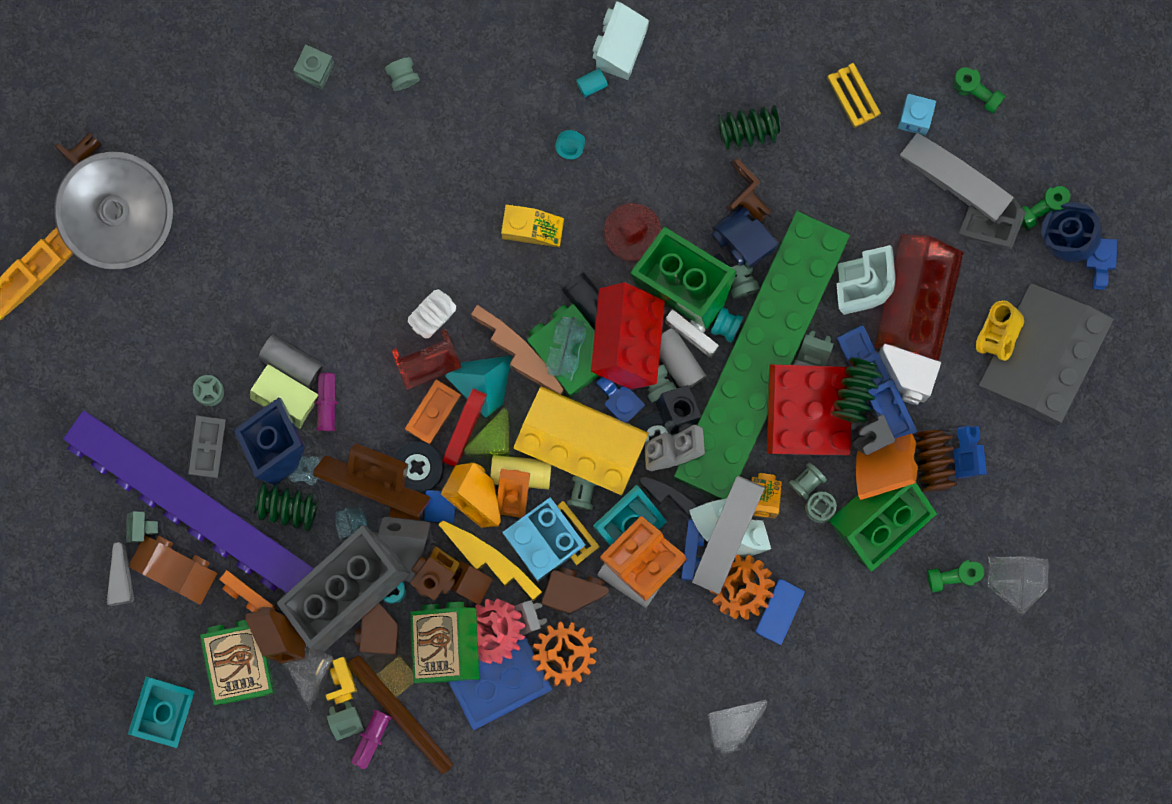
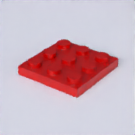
[767,364,851,455]

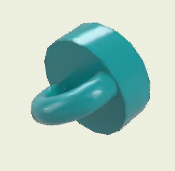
[555,130,585,159]

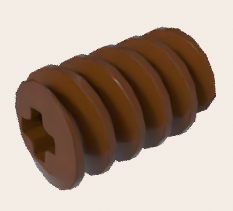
[915,430,957,492]

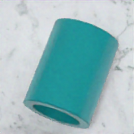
[576,68,608,98]

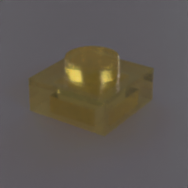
[377,656,413,698]

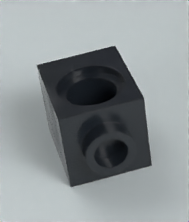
[656,385,702,434]

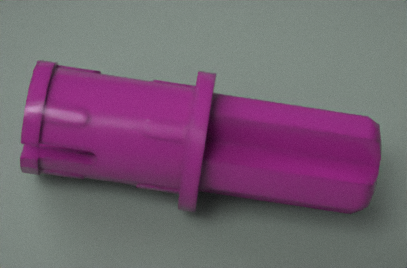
[314,373,338,431]
[351,710,392,769]

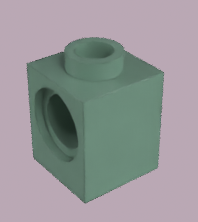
[293,44,334,90]

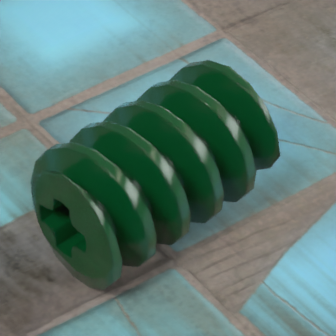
[717,105,780,150]
[830,357,883,423]
[254,482,319,532]

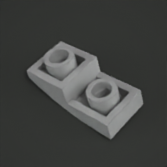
[644,424,705,471]

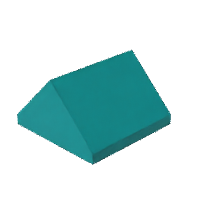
[593,485,667,546]
[128,677,195,748]

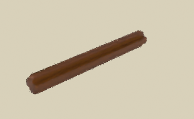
[348,655,453,774]

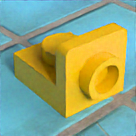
[326,657,357,704]

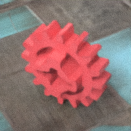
[475,599,525,664]

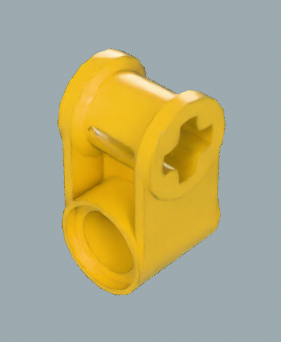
[976,300,1024,361]

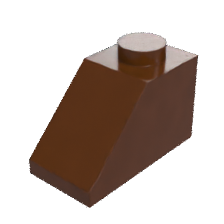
[450,556,493,605]

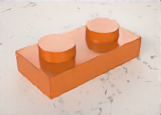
[405,380,461,445]
[497,469,530,518]
[219,570,276,612]

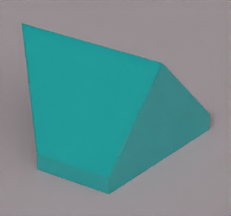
[445,355,512,418]

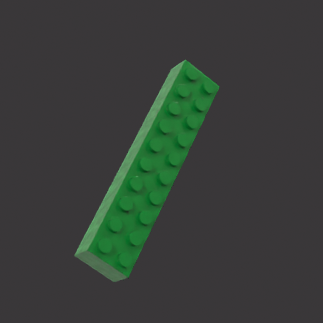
[673,211,850,500]

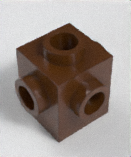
[410,546,459,601]

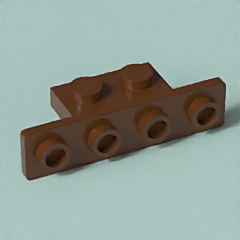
[313,443,431,517]

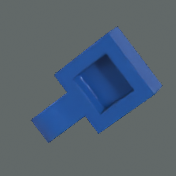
[1085,239,1117,290]
[596,377,645,423]
[953,426,987,478]

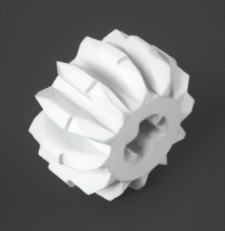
[408,289,456,339]

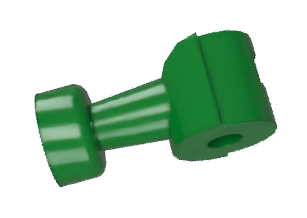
[953,67,1006,114]
[1022,186,1070,231]
[927,560,984,593]

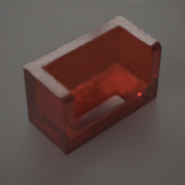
[391,329,462,389]

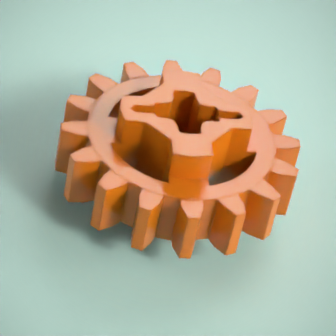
[709,554,775,620]
[532,622,597,687]

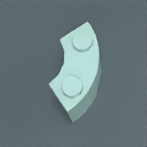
[689,498,771,558]

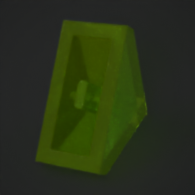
[463,408,510,457]

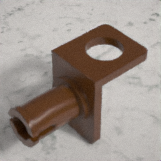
[55,132,102,166]
[725,158,772,222]

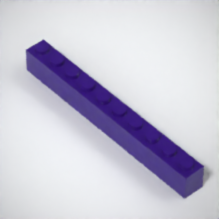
[63,410,314,593]

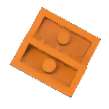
[856,433,918,500]
[600,516,687,601]

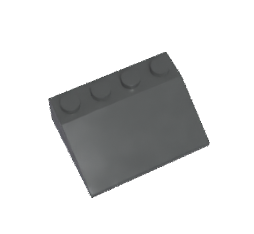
[978,283,1114,427]

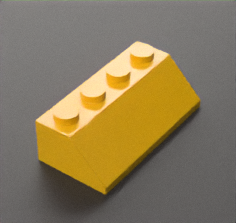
[513,386,649,495]

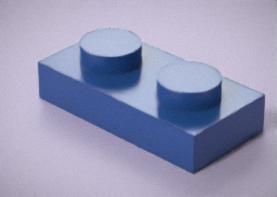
[681,520,704,582]

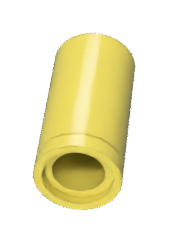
[490,455,551,490]

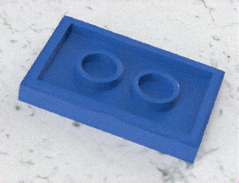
[449,637,552,731]

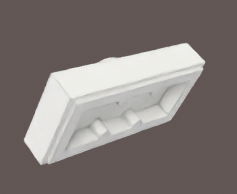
[665,309,719,357]

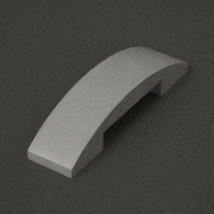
[692,475,765,594]

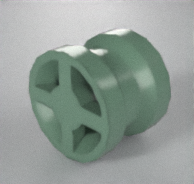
[385,57,420,91]
[193,375,225,407]

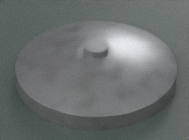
[54,152,173,269]

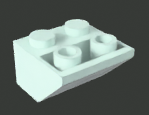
[593,1,649,80]

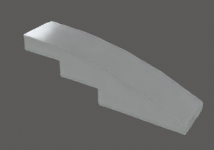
[900,132,1014,222]

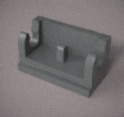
[851,409,895,455]
[185,415,226,479]

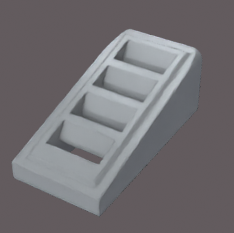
[107,542,134,606]

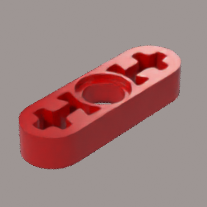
[442,388,487,468]

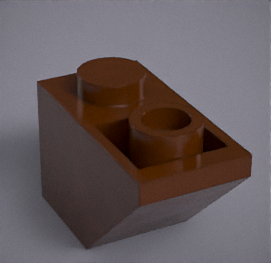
[542,567,609,614]
[355,603,399,655]
[245,607,305,664]

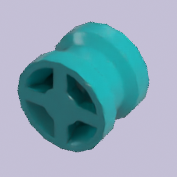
[710,307,744,343]

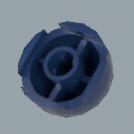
[1042,203,1102,262]

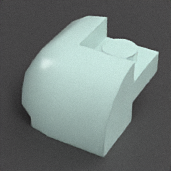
[837,245,896,315]

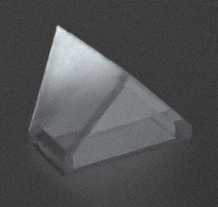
[988,556,1049,615]
[281,643,336,712]

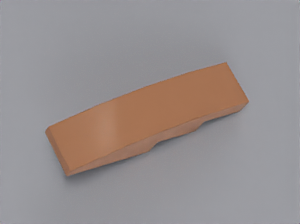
[471,305,564,395]

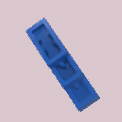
[835,325,917,439]

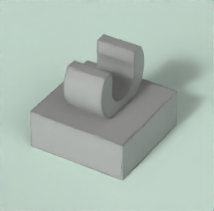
[515,600,547,635]

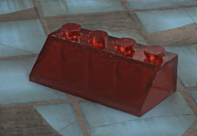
[875,234,964,361]

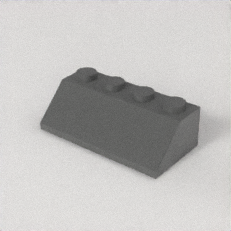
[277,525,411,651]

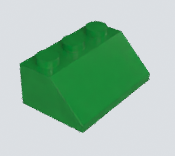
[630,227,736,329]
[828,482,937,572]

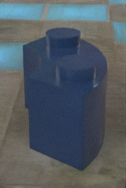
[711,207,778,270]

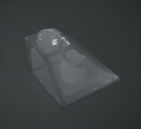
[706,700,768,754]

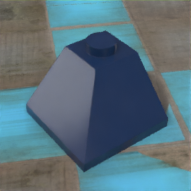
[234,397,304,485]

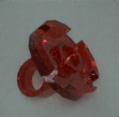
[604,203,662,262]

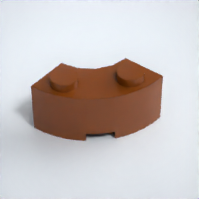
[128,535,218,605]

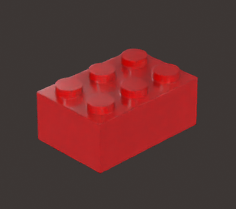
[591,282,665,389]

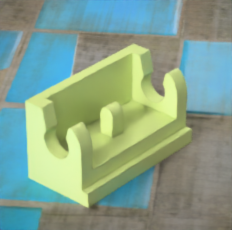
[250,364,318,429]

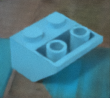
[502,497,585,582]

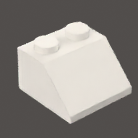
[879,344,941,405]

